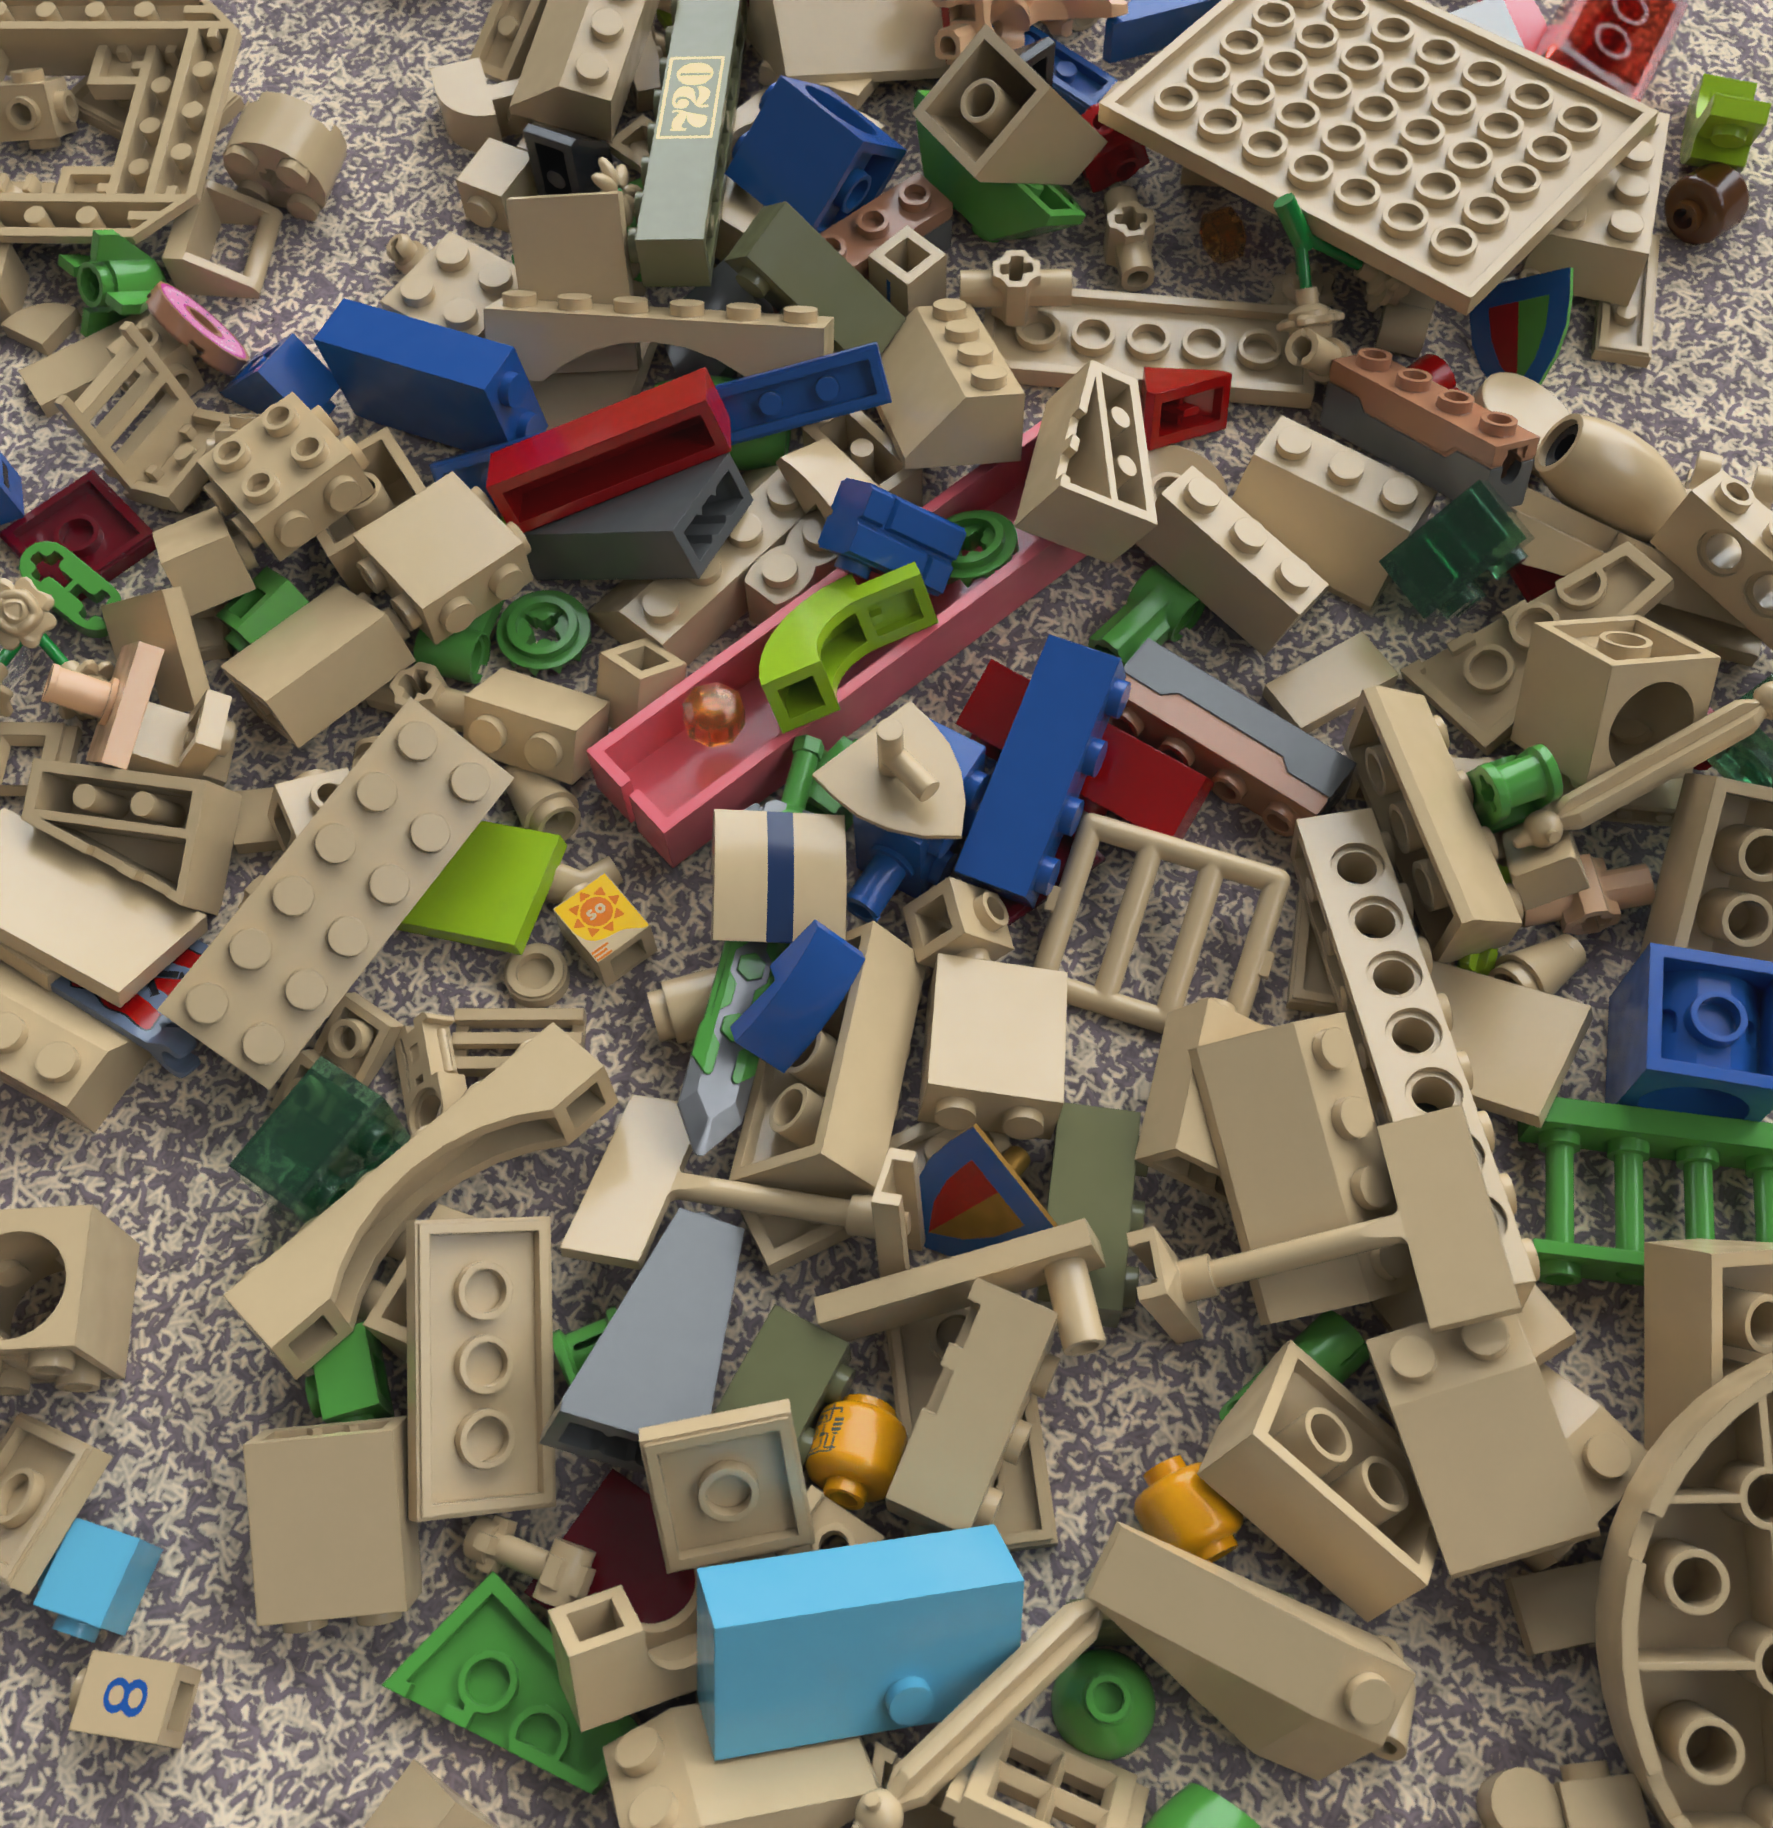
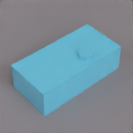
[697,1524,1024,1761]

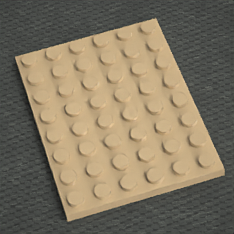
[1098,0,1659,316]

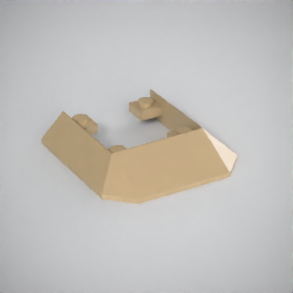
[0,0,242,244]

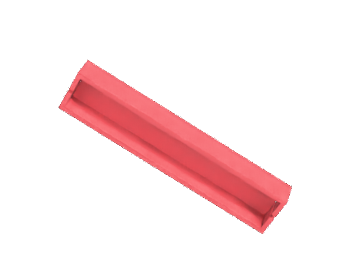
[586,420,1088,868]

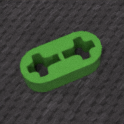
[19,541,122,638]

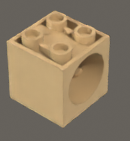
[1510,615,1721,788]
[0,1205,140,1396]

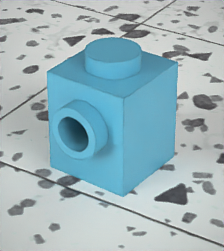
[32,1517,163,1643]

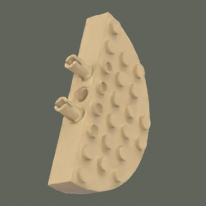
[1595,1352,1773,1828]

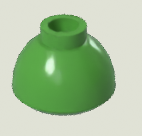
[1051,1649,1156,1761]

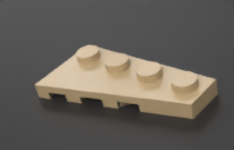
[1400,541,1674,756]

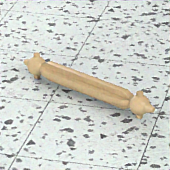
[1512,681,1773,849]
[851,1594,1111,1828]

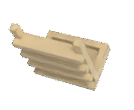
[54,321,231,513]

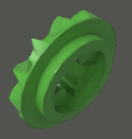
[947,510,1019,588]
[496,590,592,677]

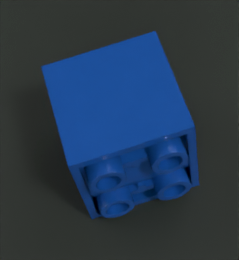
[725,75,908,234]
[1605,942,1773,1122]

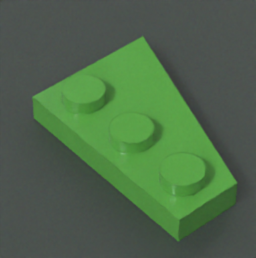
[381,1571,640,1795]

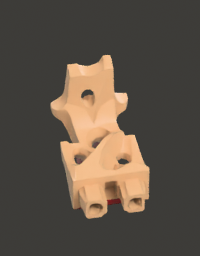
[931,0,1128,65]

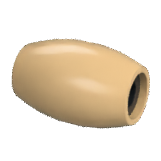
[1534,413,1687,542]

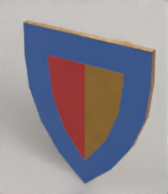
[919,1123,1058,1256]

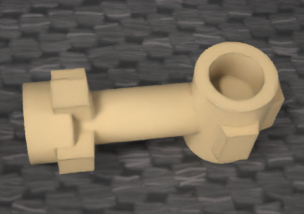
[463,1514,596,1607]

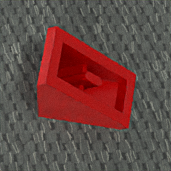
[1141,367,1232,451]

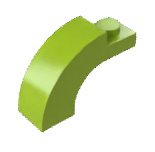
[1680,73,1772,173]
[759,561,939,733]

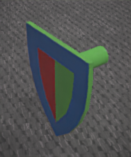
[1469,267,1573,385]

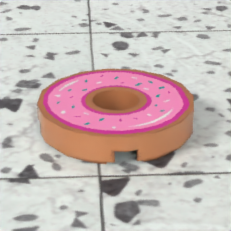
[146,281,250,376]

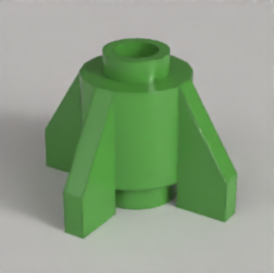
[58,230,166,337]

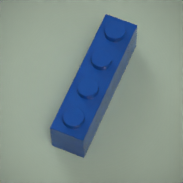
[954,634,1131,909]

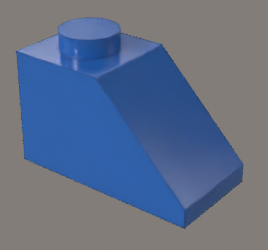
[220,333,340,415]

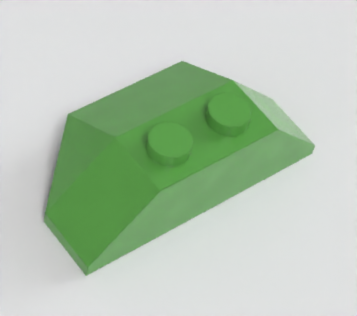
[913,90,1086,243]

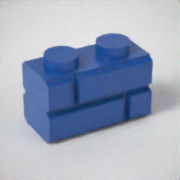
[818,478,967,597]

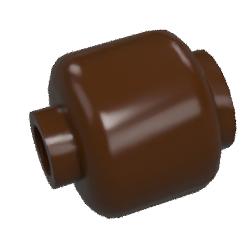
[1663,163,1750,245]

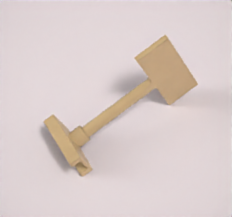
[560,1094,925,1278]
[1126,1104,1523,1344]

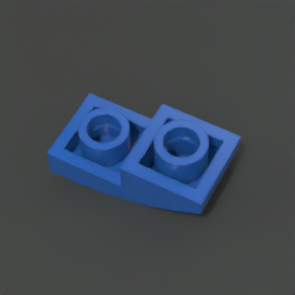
[730,919,865,1073]

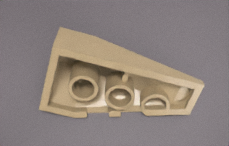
[1083,1521,1416,1781]

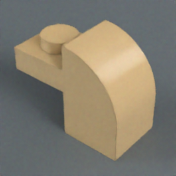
[429,57,534,152]
[127,689,238,786]

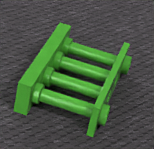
[1518,1097,1773,1286]

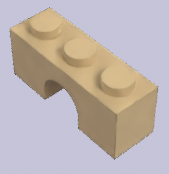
[548,1552,776,1732]

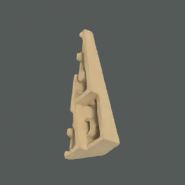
[1479,487,1748,629]

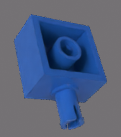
[846,718,990,923]

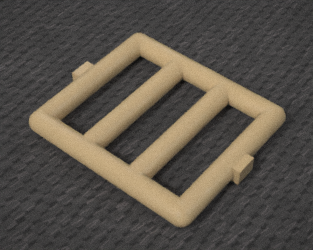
[1033,813,1291,1034]

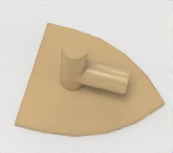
[812,701,966,839]

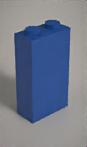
[313,298,548,452]

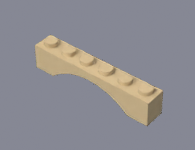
[483,290,834,382]
[223,1022,619,1380]

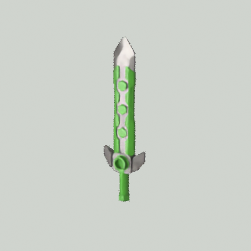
[677,734,824,1156]

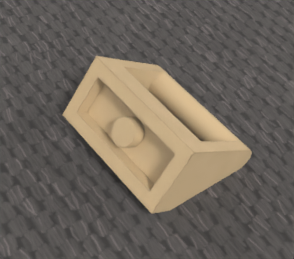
[162,179,283,299]

